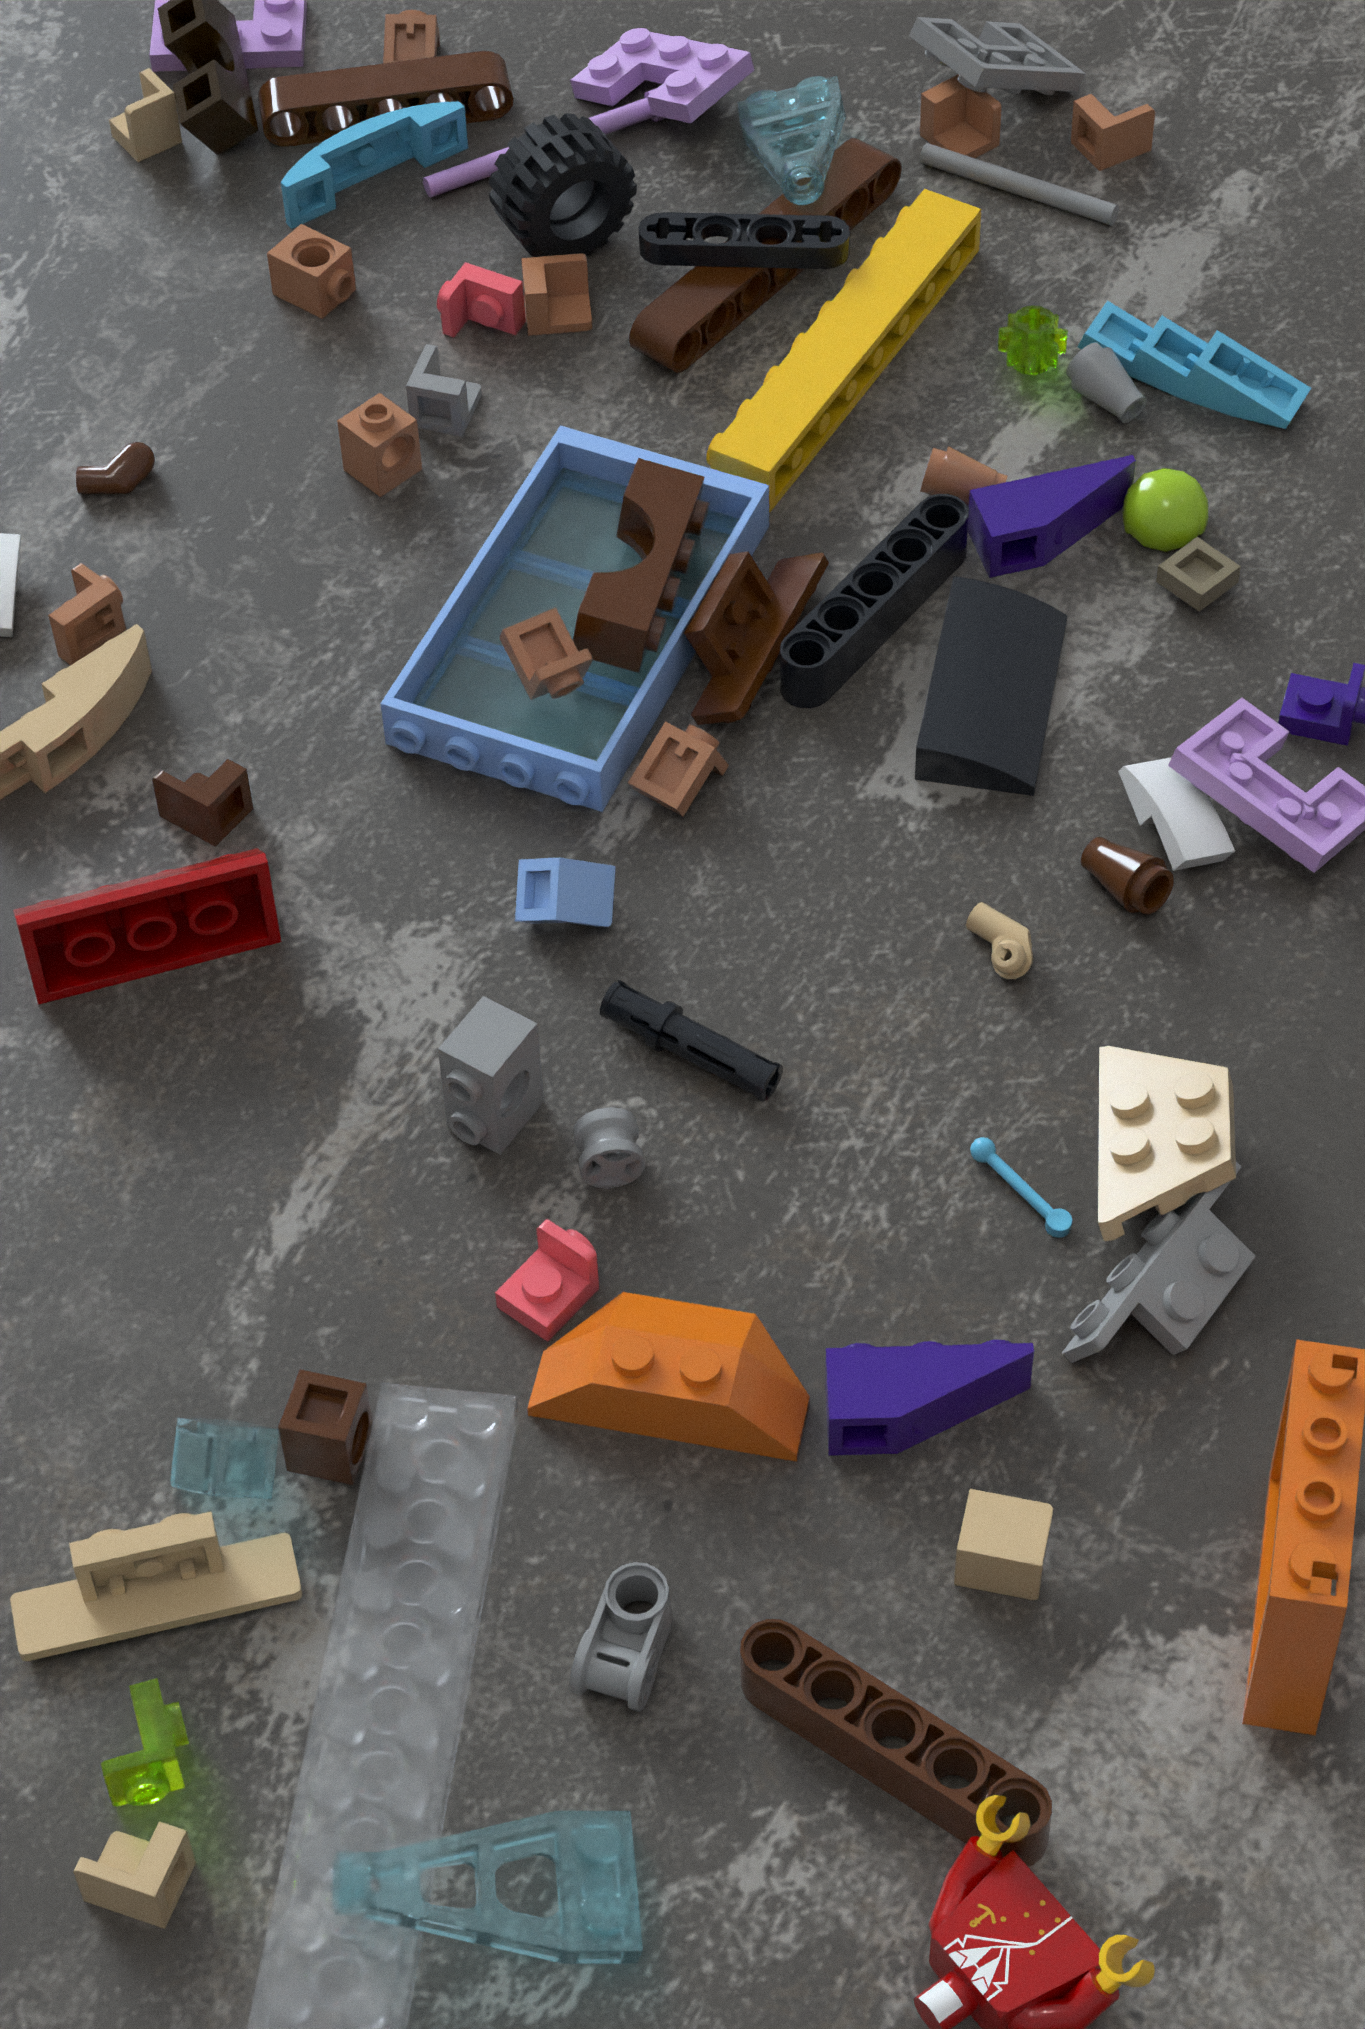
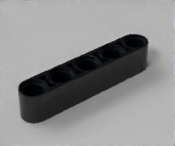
[780,494,969,709]

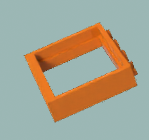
[1242,1339,1365,1735]

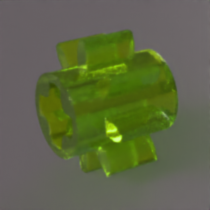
[998,305,1068,375]

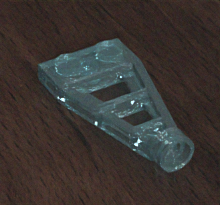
[737,76,846,205]
[332,1811,643,1964]

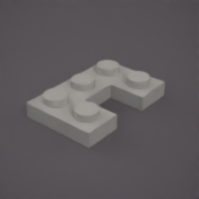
[909,17,1086,95]

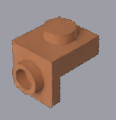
[499,607,593,700]

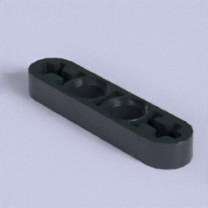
[638,212,850,269]

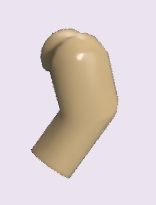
[966,902,1033,979]

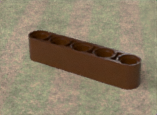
[258,51,514,147]
[740,1619,1052,1867]

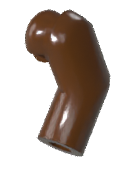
[76,442,155,494]

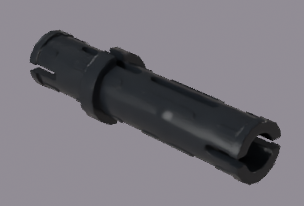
[600,980,783,1102]

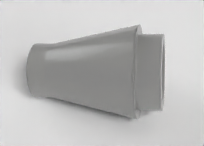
[1066,343,1147,423]

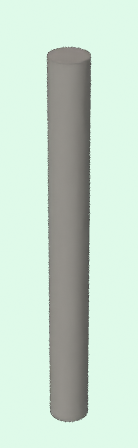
[920,143,1119,226]

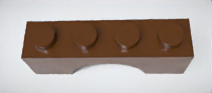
[573,458,710,673]

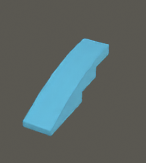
[1078,300,1311,429]

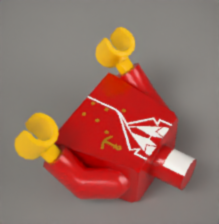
[914,1795,1155,2029]

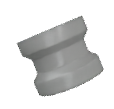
[573,1107,645,1188]

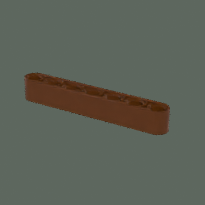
[629,138,902,373]

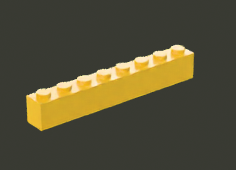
[706,189,981,513]

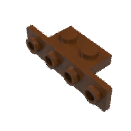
[684,551,829,725]

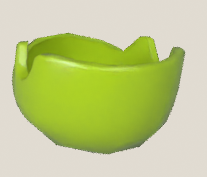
[1122,468,1209,552]

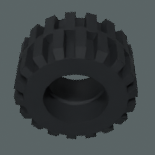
[489,113,637,257]

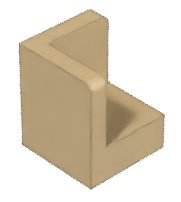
[109,68,182,162]
[954,1489,1053,1600]
[73,1821,196,1929]

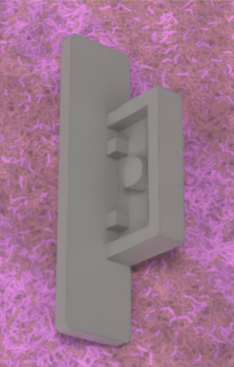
[1062,1161,1256,1363]

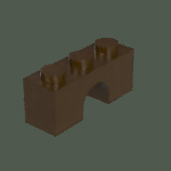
[157,0,259,155]

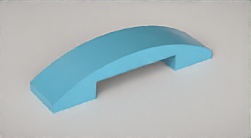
[281,101,468,229]

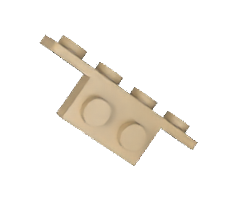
[10,1511,302,1661]

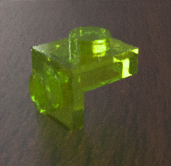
[101,1678,189,1806]

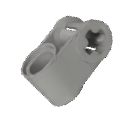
[569,1562,672,1712]

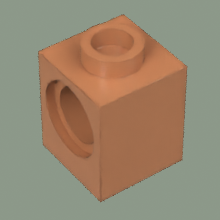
[267,224,356,319]
[337,393,422,497]

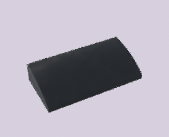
[915,576,1068,796]

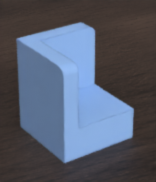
[515,857,615,927]

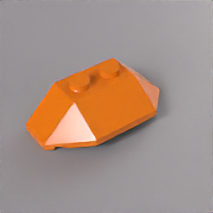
[527,1292,810,1462]

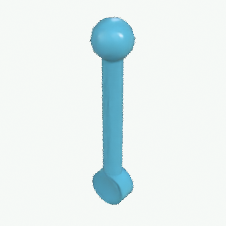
[970,1137,1072,1238]

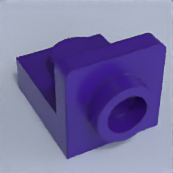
[1278,663,1365,746]

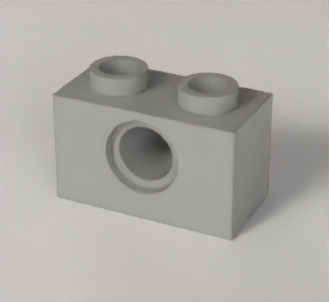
[438,996,544,1155]

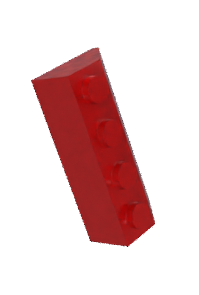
[13,848,282,1005]

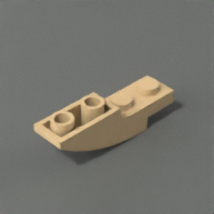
[0,624,152,800]

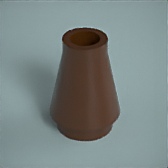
[1081,837,1174,914]

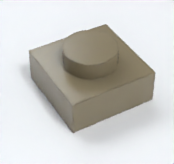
[1156,537,1241,612]

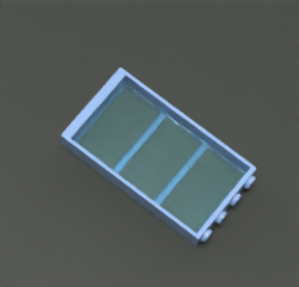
[381,426,769,812]

